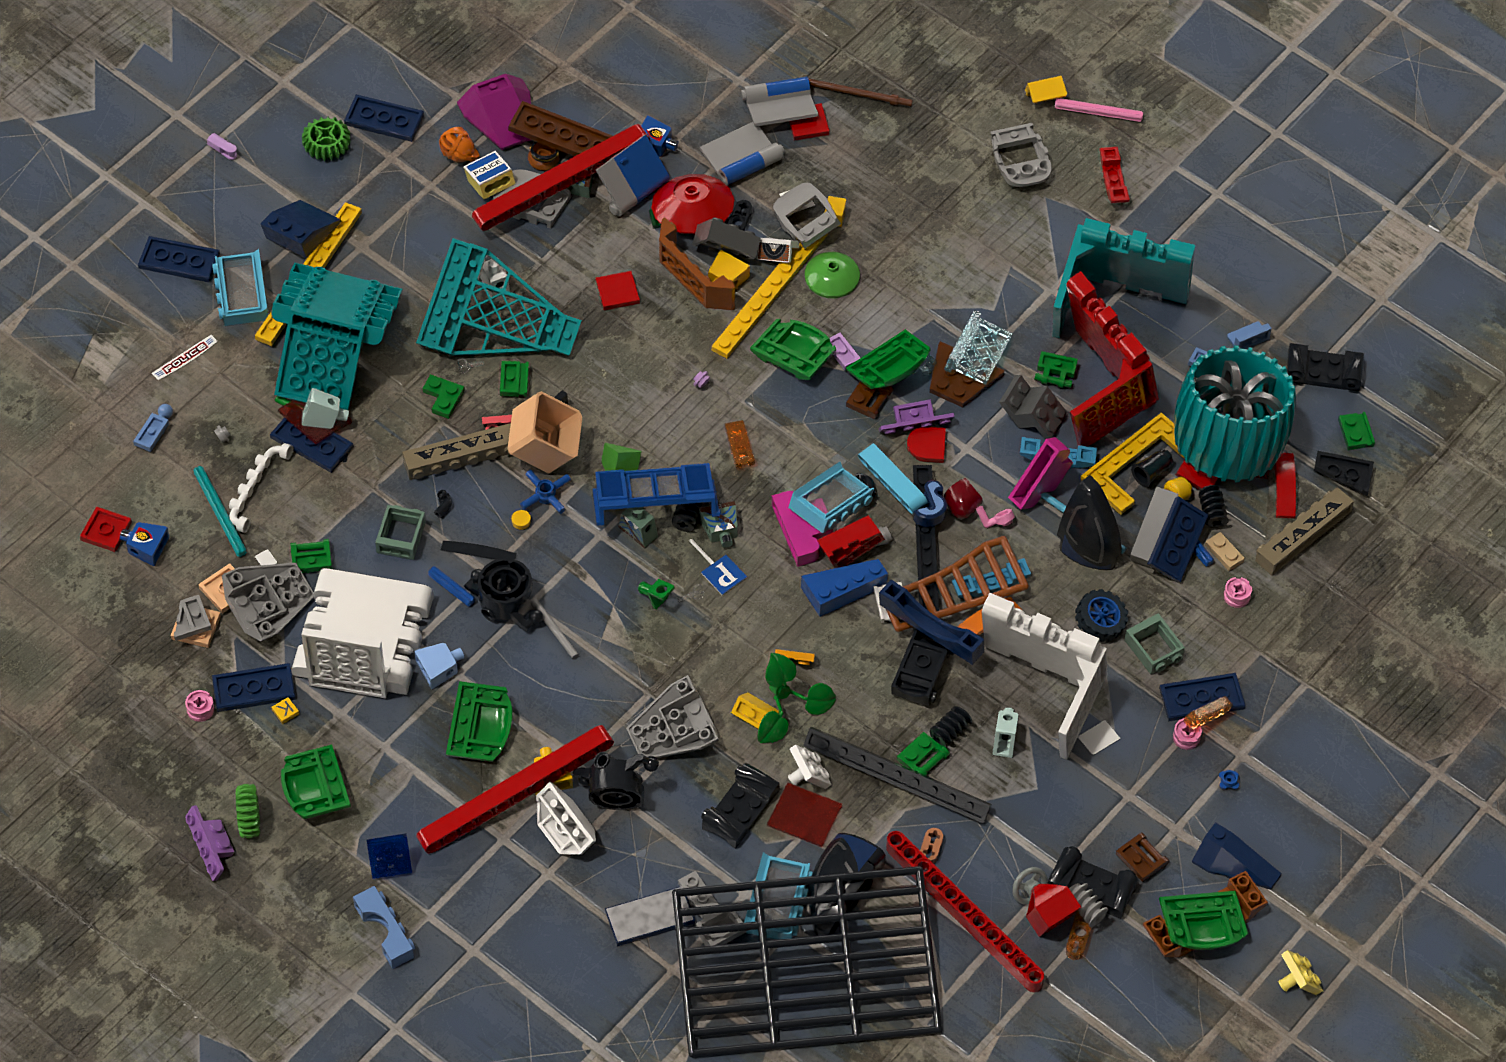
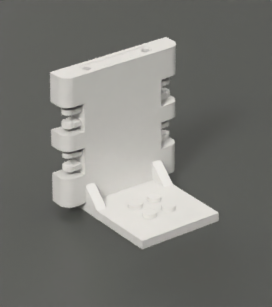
[291,569,434,698]
[982,593,1107,760]

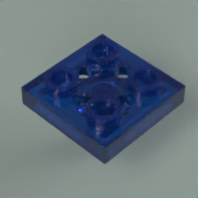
[366,833,412,879]

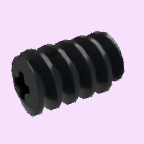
[1198,485,1229,527]
[672,502,702,532]
[929,706,972,747]

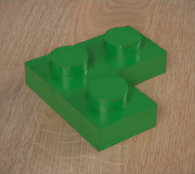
[422,374,465,419]

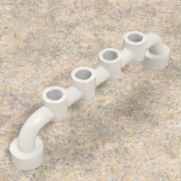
[229,443,293,533]

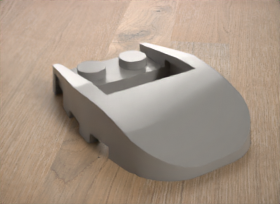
[991,123,1051,187]
[492,169,571,229]
[773,183,841,248]

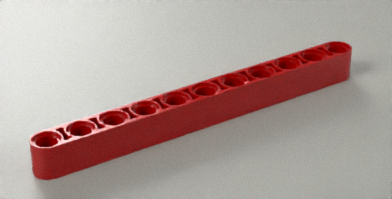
[472,124,650,231]
[416,725,614,854]
[886,831,1044,993]

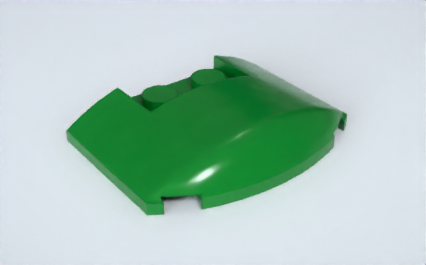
[750,319,836,380]
[846,329,931,389]
[446,681,512,762]
[281,744,351,819]
[1159,891,1248,950]

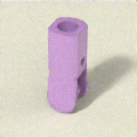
[207,133,237,160]

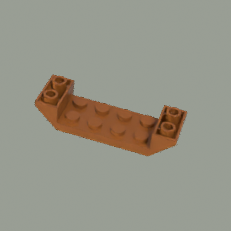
[659,217,735,310]
[1143,871,1268,957]

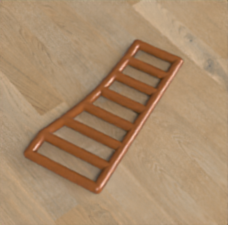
[886,536,1029,632]

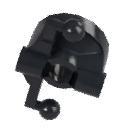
[464,558,544,631]
[572,752,659,810]

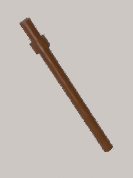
[808,78,913,107]

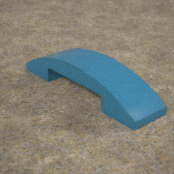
[1020,437,1097,468]
[952,558,1031,598]

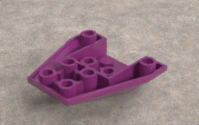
[457,74,531,150]

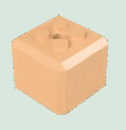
[507,391,582,474]

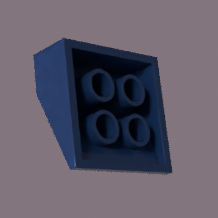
[261,200,341,258]

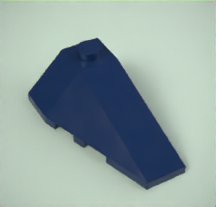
[1192,822,1282,890]

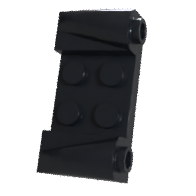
[1287,343,1364,392]
[891,628,954,706]
[701,763,780,849]
[1047,846,1138,919]

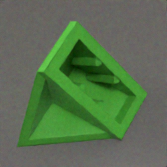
[601,443,642,471]

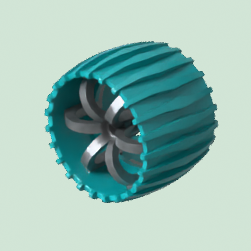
[1174,345,1296,482]

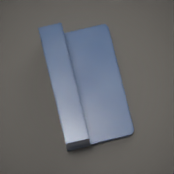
[1227,321,1272,349]

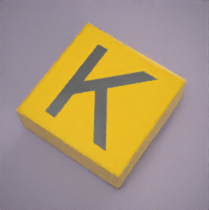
[271,697,299,724]

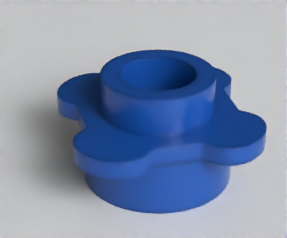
[1219,770,1239,789]

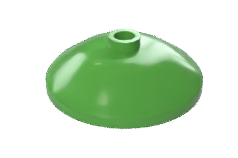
[805,252,860,298]

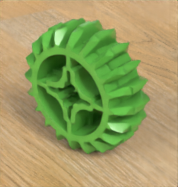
[302,116,351,161]
[236,784,260,838]

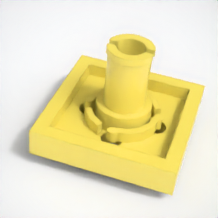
[1278,950,1323,995]

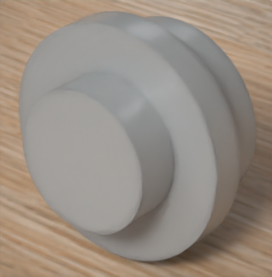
[214,425,231,443]

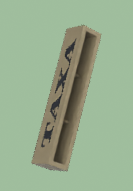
[402,423,511,480]
[1255,487,1354,576]

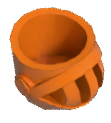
[439,127,479,163]

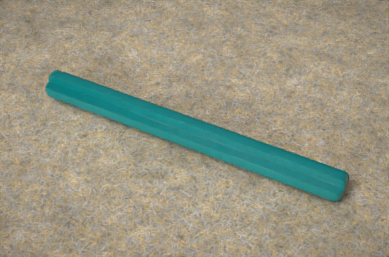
[193,466,247,557]

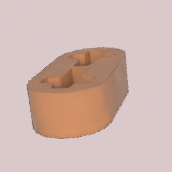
[920,828,943,864]

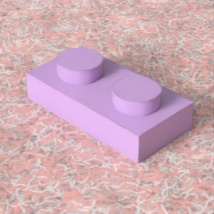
[830,333,860,370]

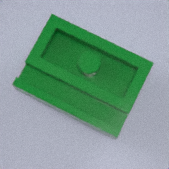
[500,361,529,397]
[1338,412,1375,450]

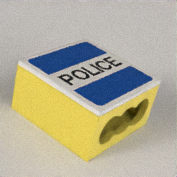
[464,151,516,199]

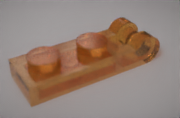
[725,420,755,468]

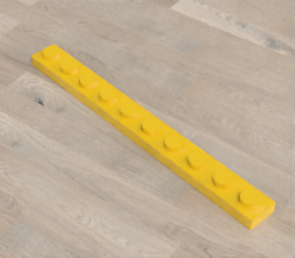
[255,202,362,346]
[711,233,828,359]

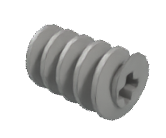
[1069,883,1108,927]

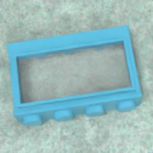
[212,249,268,326]
[788,462,874,533]
[744,852,813,940]

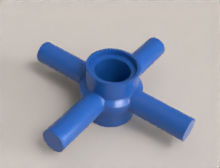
[520,470,571,514]

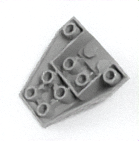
[222,563,314,641]
[626,675,719,758]

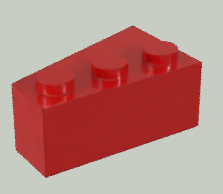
[817,515,885,568]

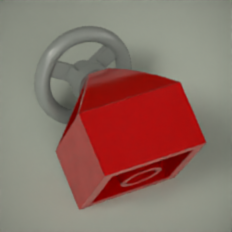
[1012,867,1081,937]

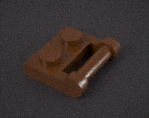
[846,381,893,419]
[1116,832,1170,882]

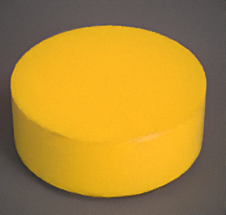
[511,510,531,530]

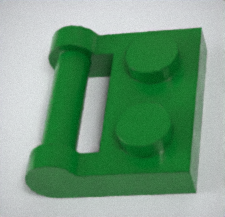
[290,539,332,573]
[897,732,950,776]

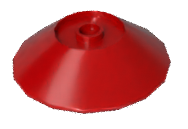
[651,174,735,234]

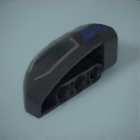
[1057,475,1122,570]
[809,833,886,936]

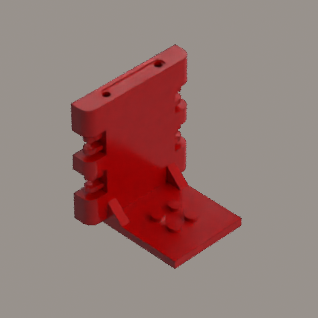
[1066,271,1159,447]

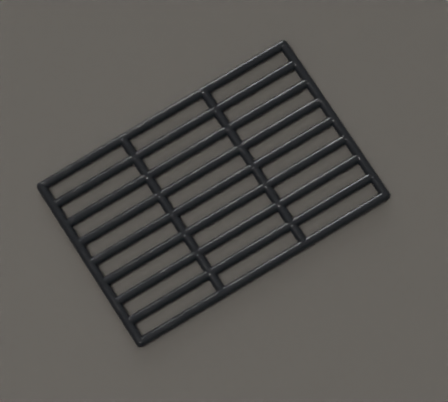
[672,866,943,1058]

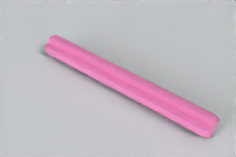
[1055,98,1143,122]

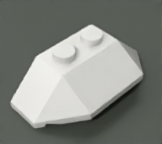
[536,782,596,855]

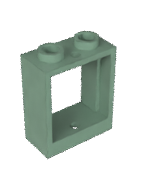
[375,505,426,560]
[1125,613,1185,674]

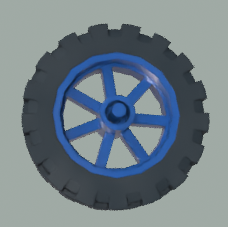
[1075,589,1128,642]

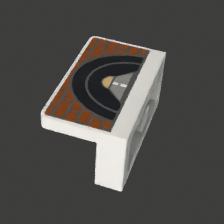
[757,238,800,262]

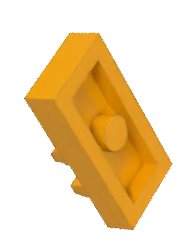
[775,649,815,665]

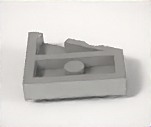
[174,595,212,641]

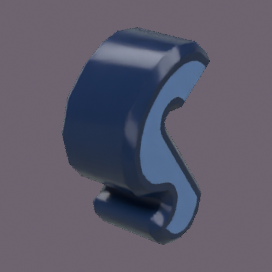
[913,480,947,527]

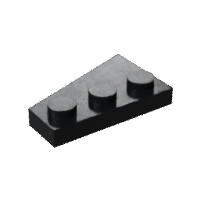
[1314,451,1374,496]

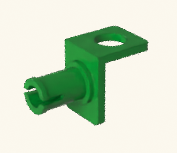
[638,579,675,609]

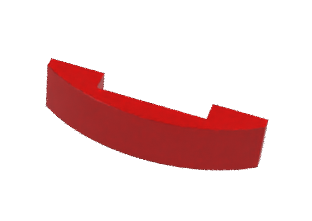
[1100,147,1130,203]
[1274,453,1296,519]

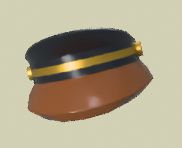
[528,142,560,171]

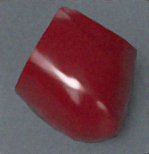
[944,478,983,520]

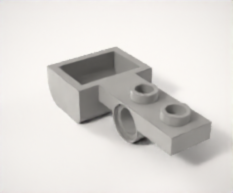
[678,871,746,946]

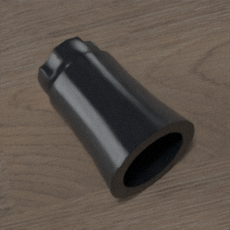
[1131,449,1174,487]

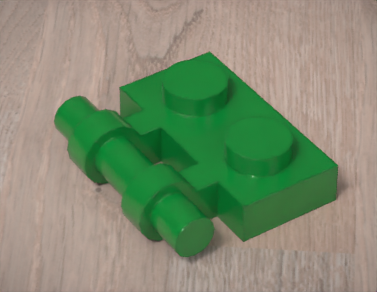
[1034,351,1078,388]

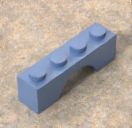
[353,886,415,969]

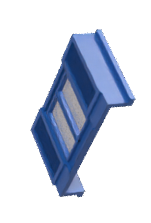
[593,463,720,526]

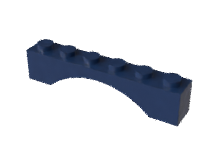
[879,580,984,665]

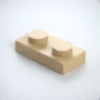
[1205,532,1245,571]

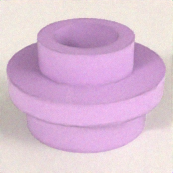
[693,371,710,389]

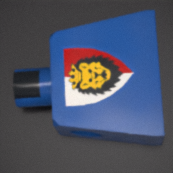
[641,115,679,157]
[120,522,169,566]

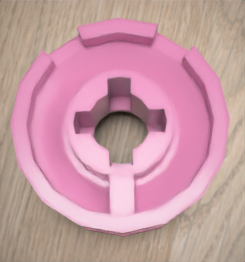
[1224,577,1252,608]
[185,690,214,722]
[1173,718,1202,750]

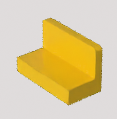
[1025,76,1067,104]
[731,693,779,729]

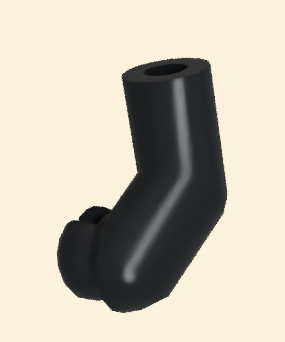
[855,473,876,497]
[434,490,452,518]

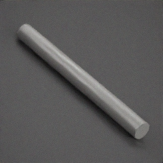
[530,598,579,659]

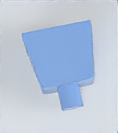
[414,643,464,689]

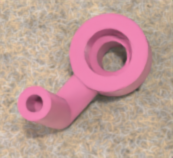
[976,506,1015,528]

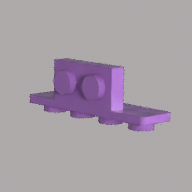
[879,399,955,434]
[185,805,234,881]

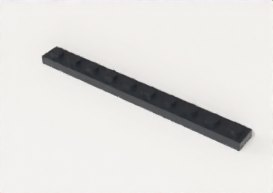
[913,465,939,611]
[803,727,992,823]

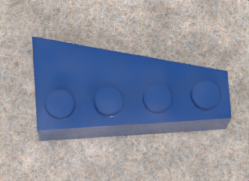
[801,559,888,617]

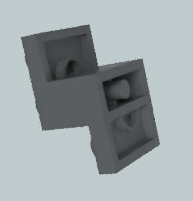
[999,375,1067,440]

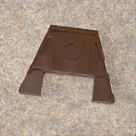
[929,341,1005,408]

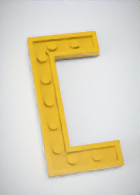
[1081,412,1185,515]

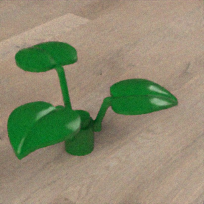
[757,653,836,743]

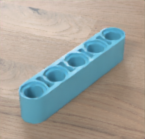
[858,443,928,515]

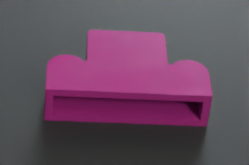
[1008,437,1073,510]
[771,491,834,567]

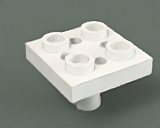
[788,745,832,789]

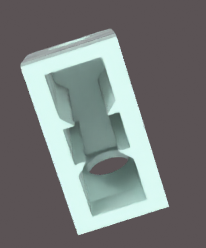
[302,388,349,429]
[993,708,1018,758]

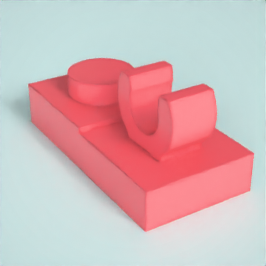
[482,415,512,430]

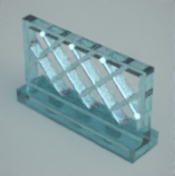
[944,310,1013,385]

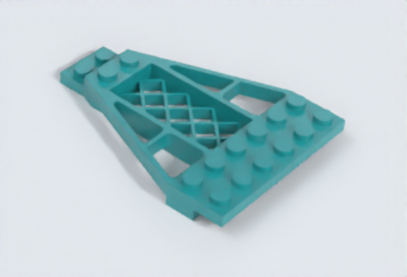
[416,238,582,356]

